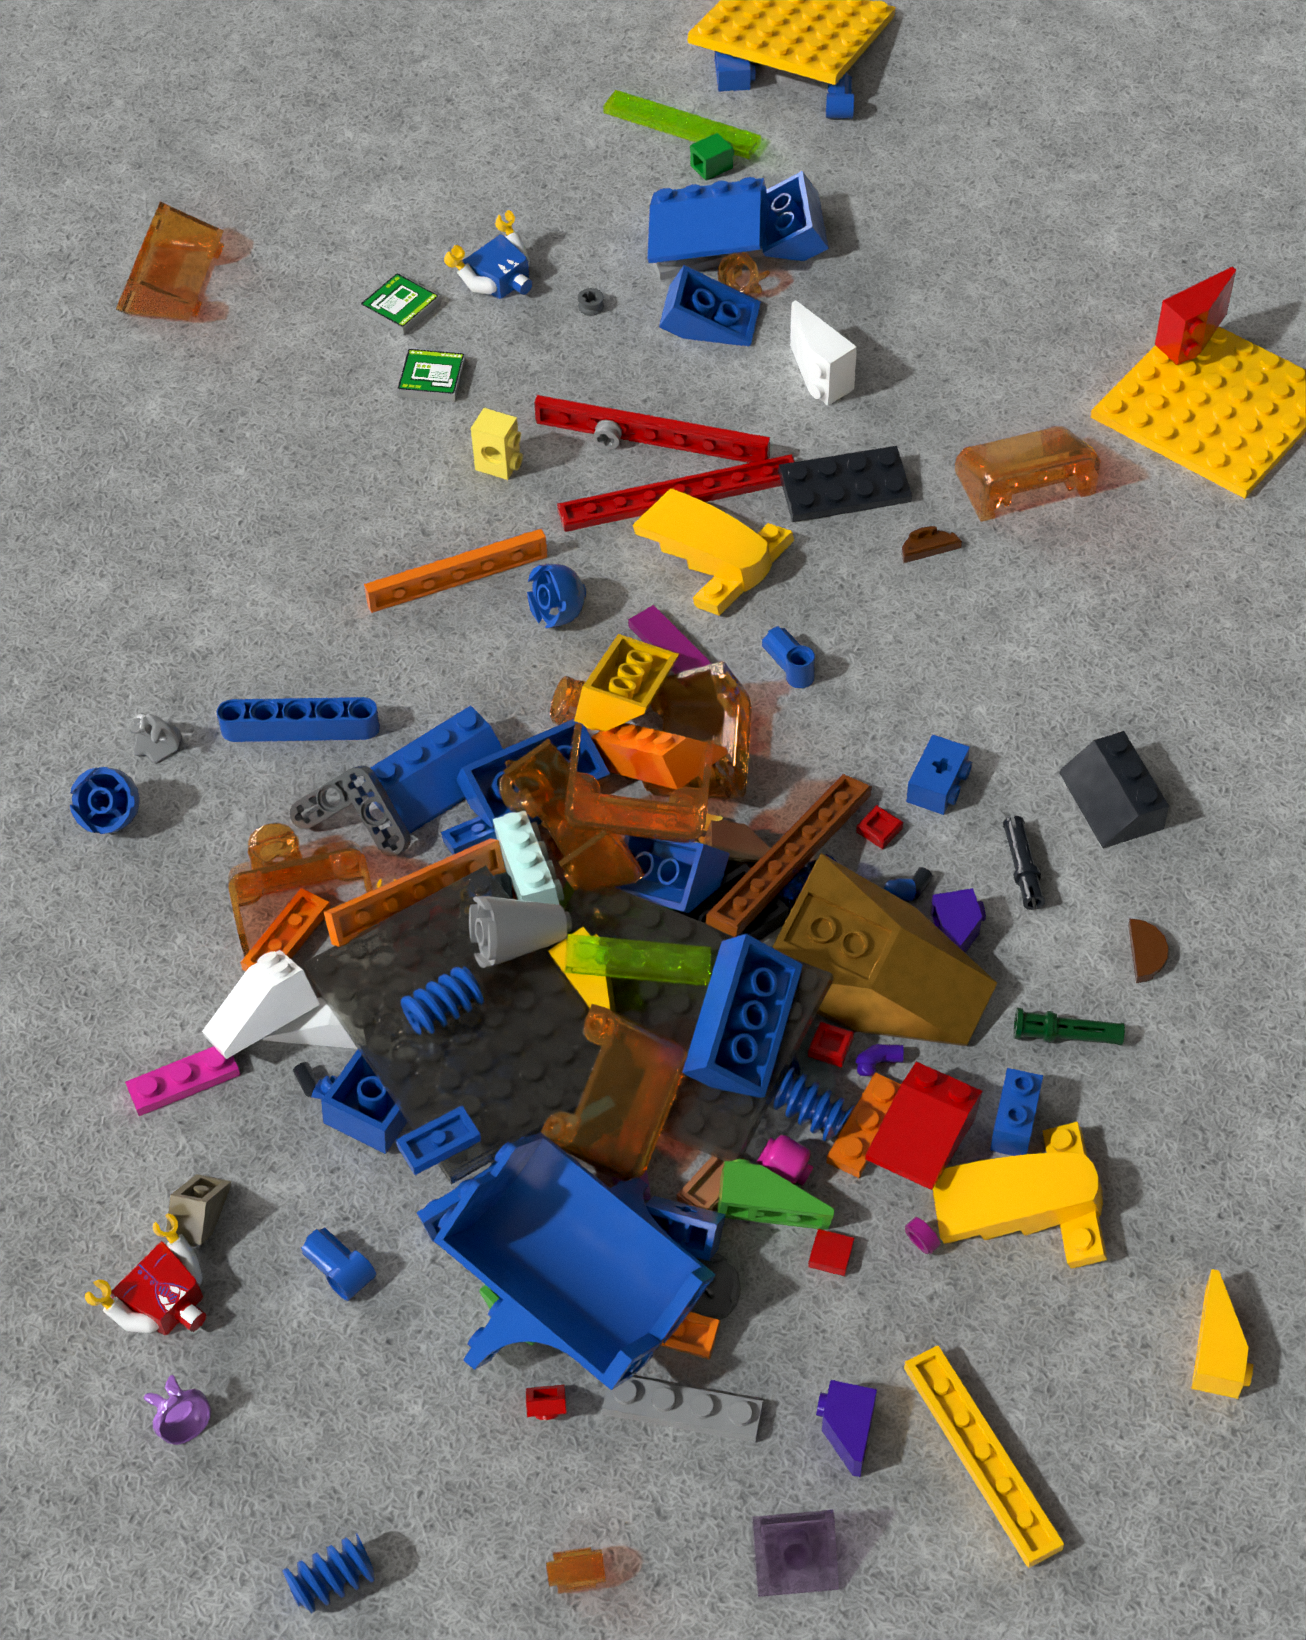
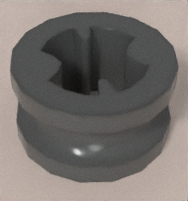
[578,288,604,316]

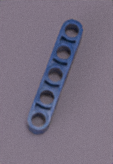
[216,697,380,742]

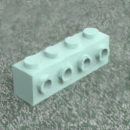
[493,811,564,905]

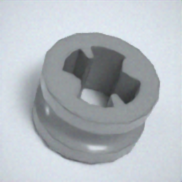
[593,420,622,450]

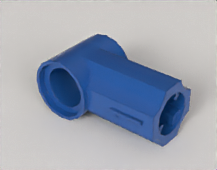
[826,73,854,119]
[762,626,815,688]
[301,1227,377,1301]

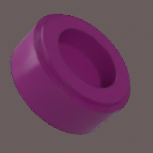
[905,1217,941,1255]

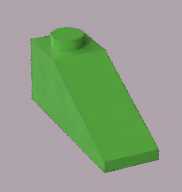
[718,1159,834,1230]

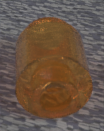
[546,1546,606,1594]

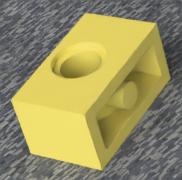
[471,408,523,480]

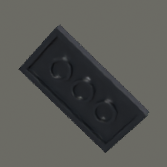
[778,446,912,522]

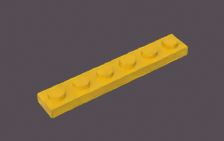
[904,1345,1064,1568]

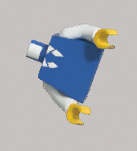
[444,210,532,299]

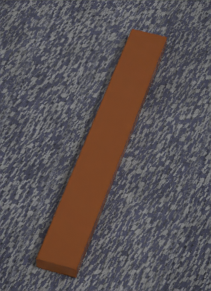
[706,774,872,937]

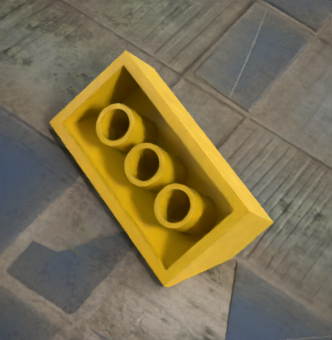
[574,634,679,732]

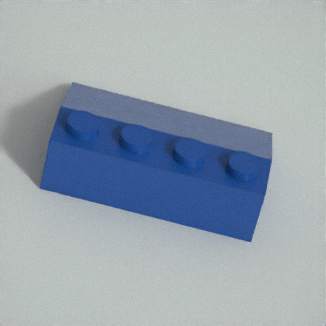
[647,177,770,263]

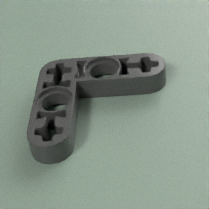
[290,765,411,856]

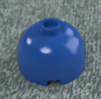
[527,564,586,628]
[70,767,140,834]

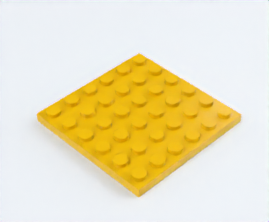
[687,0,896,85]
[1091,326,1306,499]

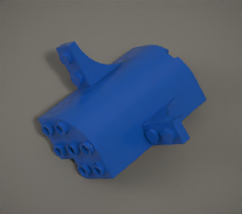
[433,1132,716,1390]

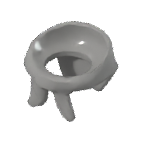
[131,713,182,764]

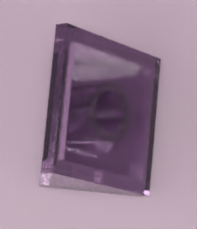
[752,1510,839,1597]

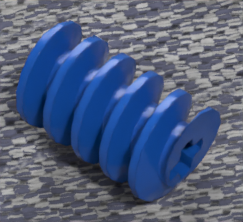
[401,967,485,1035]
[773,1066,855,1142]
[282,1533,375,1613]

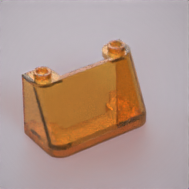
[115,202,224,321]
[954,426,1101,522]
[642,661,752,800]
[541,1004,688,1181]

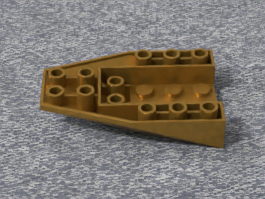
[772,853,997,1046]

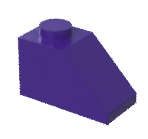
[930,888,986,953]
[816,1380,877,1477]

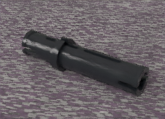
[1003,816,1046,910]

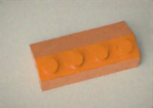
[591,723,728,790]

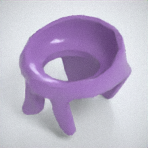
[144,1375,211,1445]

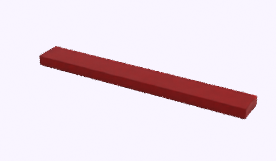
[534,395,770,463]
[557,454,795,532]

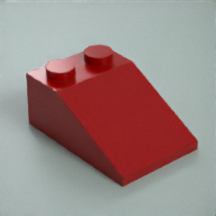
[1155,266,1236,365]
[865,1061,983,1190]

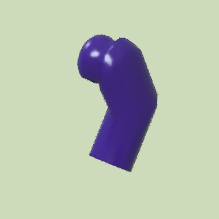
[855,1044,904,1076]

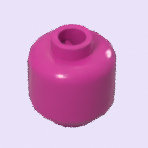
[756,1135,813,1186]

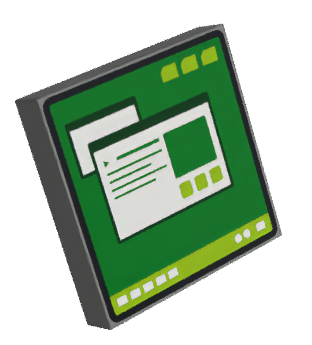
[359,273,441,335]
[397,348,466,402]

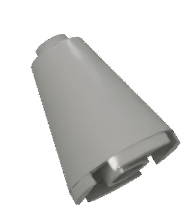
[469,896,572,968]

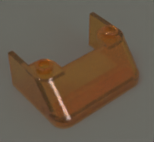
[564,723,714,843]
[503,738,645,892]
[228,840,373,957]

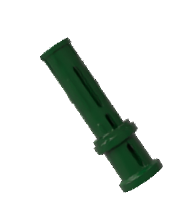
[1013,1008,1125,1046]

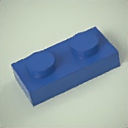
[396,1106,481,1175]

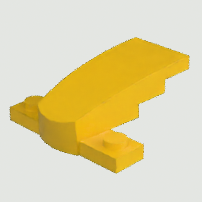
[633,488,795,616]
[933,1121,1107,1268]

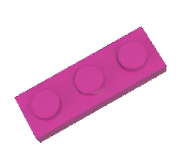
[125,1046,240,1116]

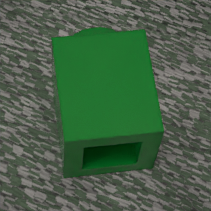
[690,133,734,181]

